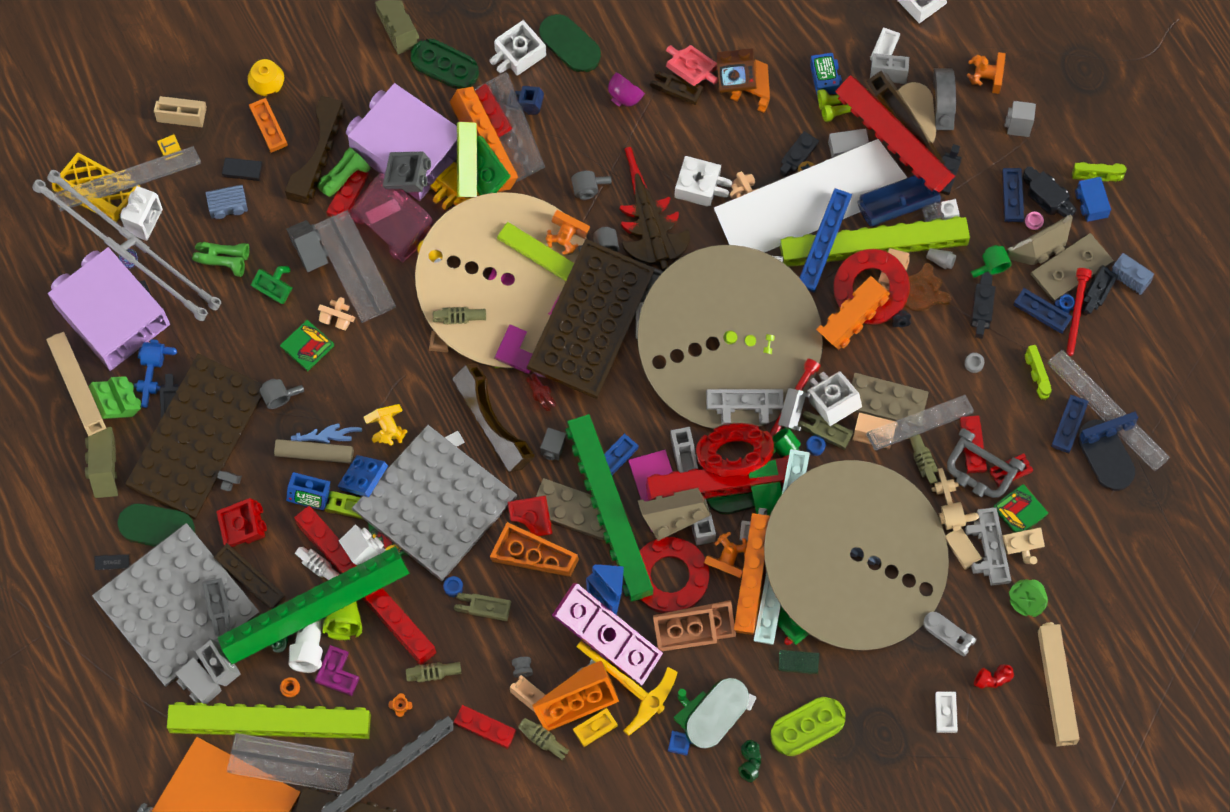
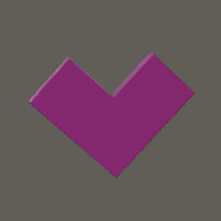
[494,324,533,374]
[315,645,359,696]

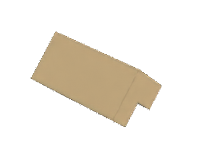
[154,96,207,127]

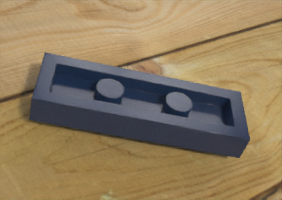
[1002,168,1024,222]
[1013,288,1073,334]
[1051,395,1089,454]
[1080,412,1138,444]

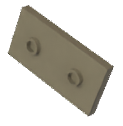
[1031,233,1114,303]

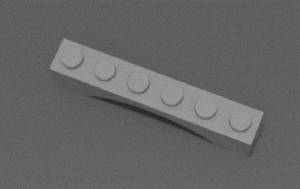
[670,427,716,546]

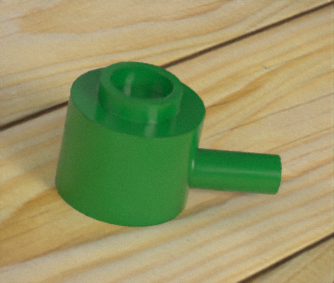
[971,245,1012,278]
[772,427,801,458]

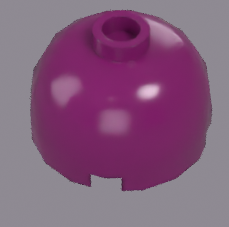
[608,72,645,107]

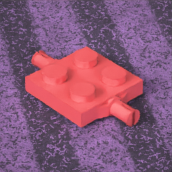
[666,45,718,86]

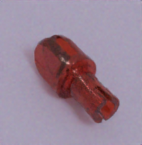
[526,374,556,411]

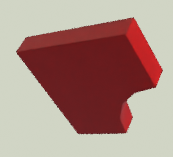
[508,495,553,536]

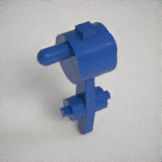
[134,339,177,408]

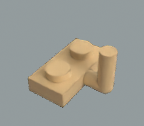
[1002,528,1045,564]

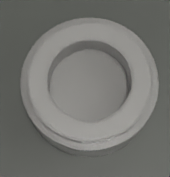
[965,353,984,373]

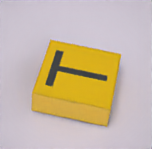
[157,135,182,159]

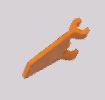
[731,60,770,113]

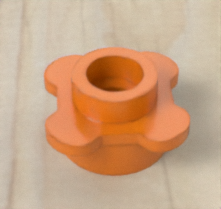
[388,693,412,717]

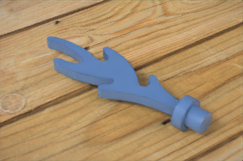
[291,424,362,444]

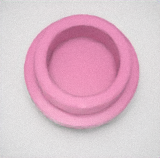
[1025,212,1044,230]

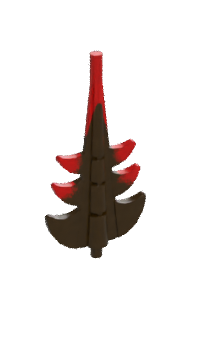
[619,147,690,271]

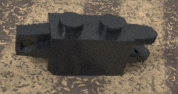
[970,272,996,339]

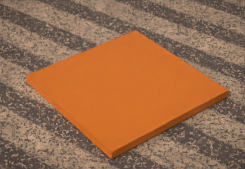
[152,737,301,812]

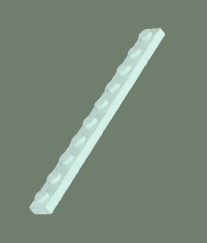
[754,449,810,645]

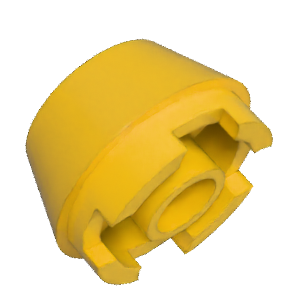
[248,59,284,96]

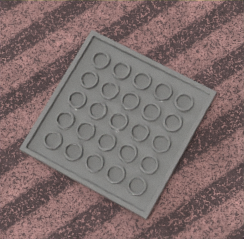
[352,425,517,581]
[92,523,260,687]

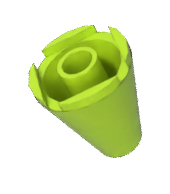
[323,601,362,640]

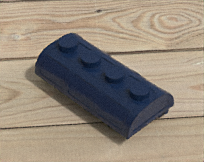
[857,175,941,227]

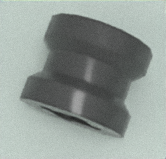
[512,657,533,678]

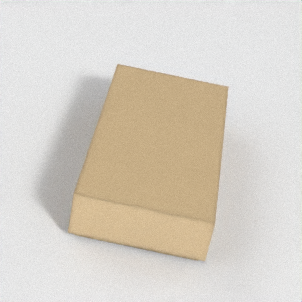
[945,528,982,570]

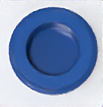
[806,436,826,456]
[443,576,463,597]

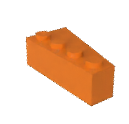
[816,276,890,350]
[490,522,579,577]

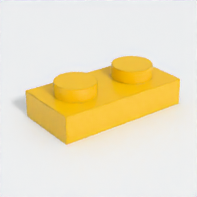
[573,708,618,747]

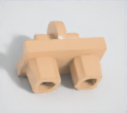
[730,171,759,199]
[318,297,355,331]

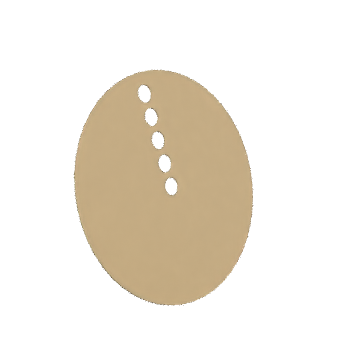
[415,193,587,368]

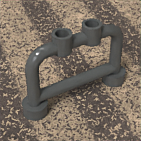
[947,428,1026,498]

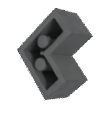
[286,220,329,272]

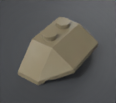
[1007,214,1073,265]

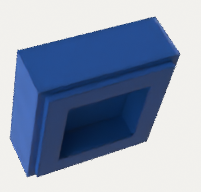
[668,731,690,756]

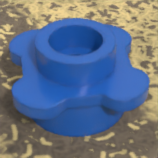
[1055,294,1075,314]

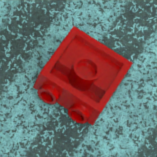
[217,498,267,547]

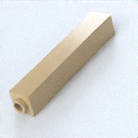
[46,332,107,436]
[1038,622,1079,746]

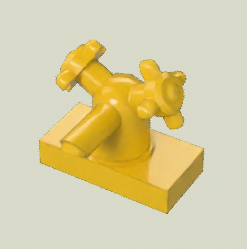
[364,404,407,445]

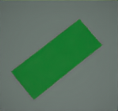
[749,460,782,516]

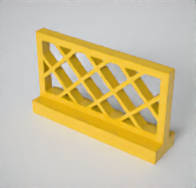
[52,153,140,222]

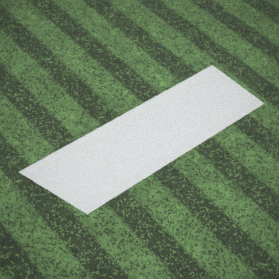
[714,139,907,253]

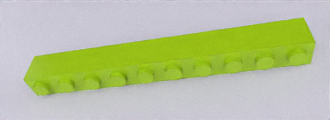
[780,216,970,267]
[167,702,371,739]

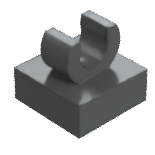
[217,471,242,491]

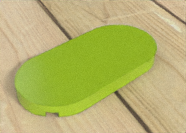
[771,697,845,756]

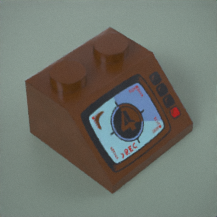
[717,48,757,93]

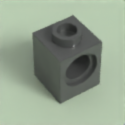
[540,428,566,461]

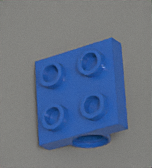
[338,455,388,497]

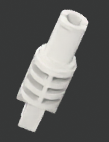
[295,547,340,580]

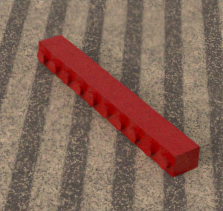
[294,506,436,664]

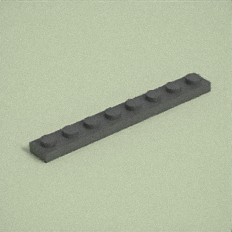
[321,716,453,812]

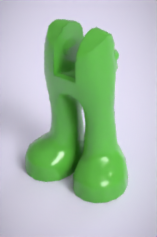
[317,148,371,197]
[192,242,250,277]

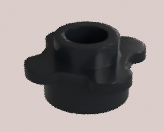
[892,310,911,327]

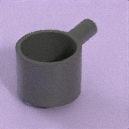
[571,171,612,200]
[578,227,619,252]
[259,379,304,409]

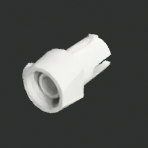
[289,619,323,673]

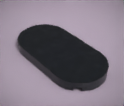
[1078,419,1135,491]

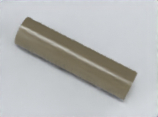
[274,439,354,463]

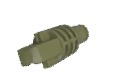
[433,307,486,325]
[909,433,938,485]
[406,662,462,682]
[518,718,569,760]

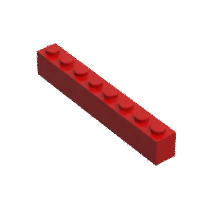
[835,75,955,192]
[646,455,789,501]

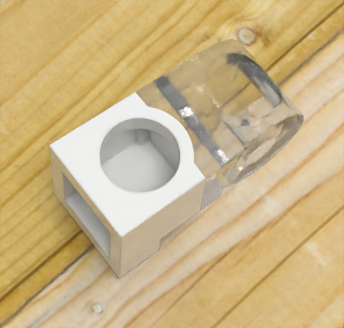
[922,199,959,222]

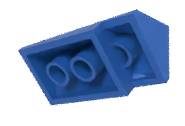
[586,564,624,615]

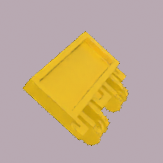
[430,162,498,210]

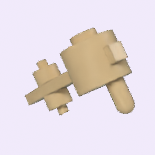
[931,468,979,531]

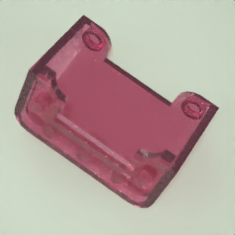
[350,173,433,262]

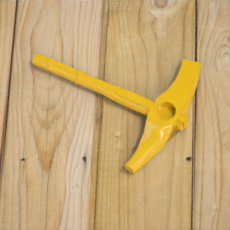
[576,641,678,736]

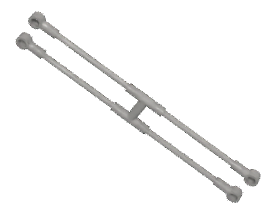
[32,170,221,321]

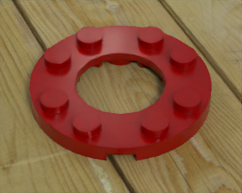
[834,249,910,325]
[696,423,774,477]
[639,537,709,613]

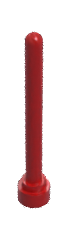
[1066,268,1092,356]
[770,358,821,437]

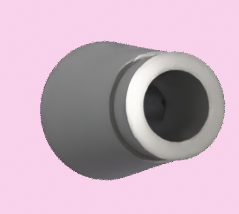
[927,248,956,269]

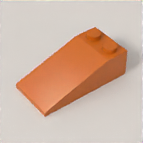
[532,660,619,731]

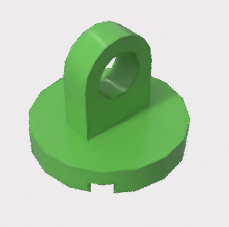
[1009,579,1048,617]

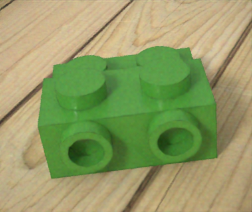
[88,377,141,419]

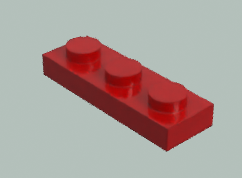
[475,84,513,138]
[326,170,369,222]
[960,416,987,474]
[454,705,516,749]

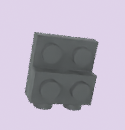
[382,151,431,192]

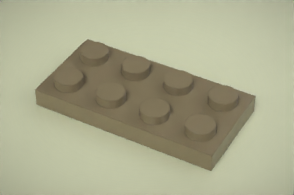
[852,373,929,429]
[536,478,605,541]

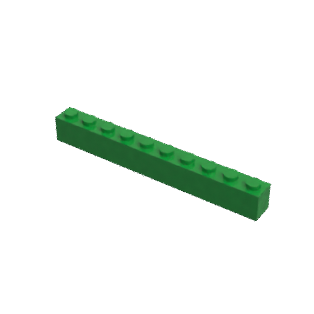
[565,414,653,602]
[217,546,410,665]

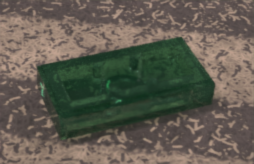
[778,650,819,674]

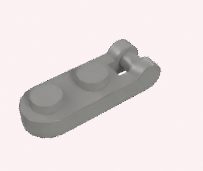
[923,612,976,656]

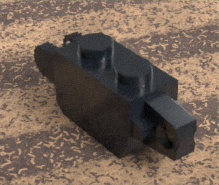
[1022,167,1077,217]

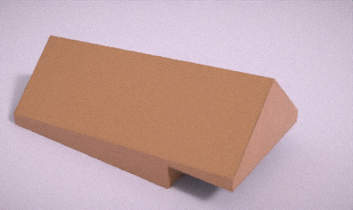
[653,600,736,651]

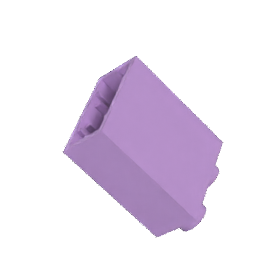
[346,83,457,201]
[48,247,170,371]

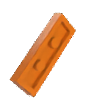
[249,98,288,153]

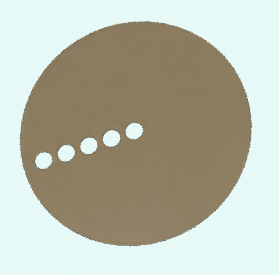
[638,245,822,429]
[764,460,949,650]

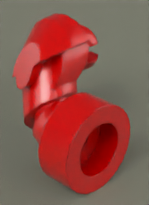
[974,665,1014,689]

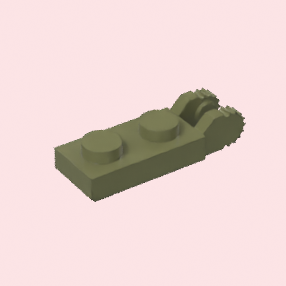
[797,411,853,450]
[454,593,512,621]

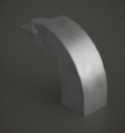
[933,68,956,130]

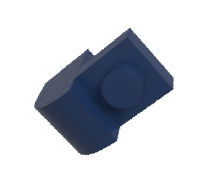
[507,86,544,115]

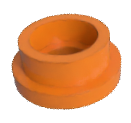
[280,677,300,697]

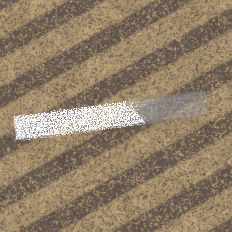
[54,146,201,212]
[1047,350,1170,471]

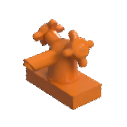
[967,52,1006,94]
[546,210,590,255]
[704,532,747,578]

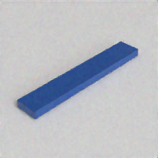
[799,188,852,293]

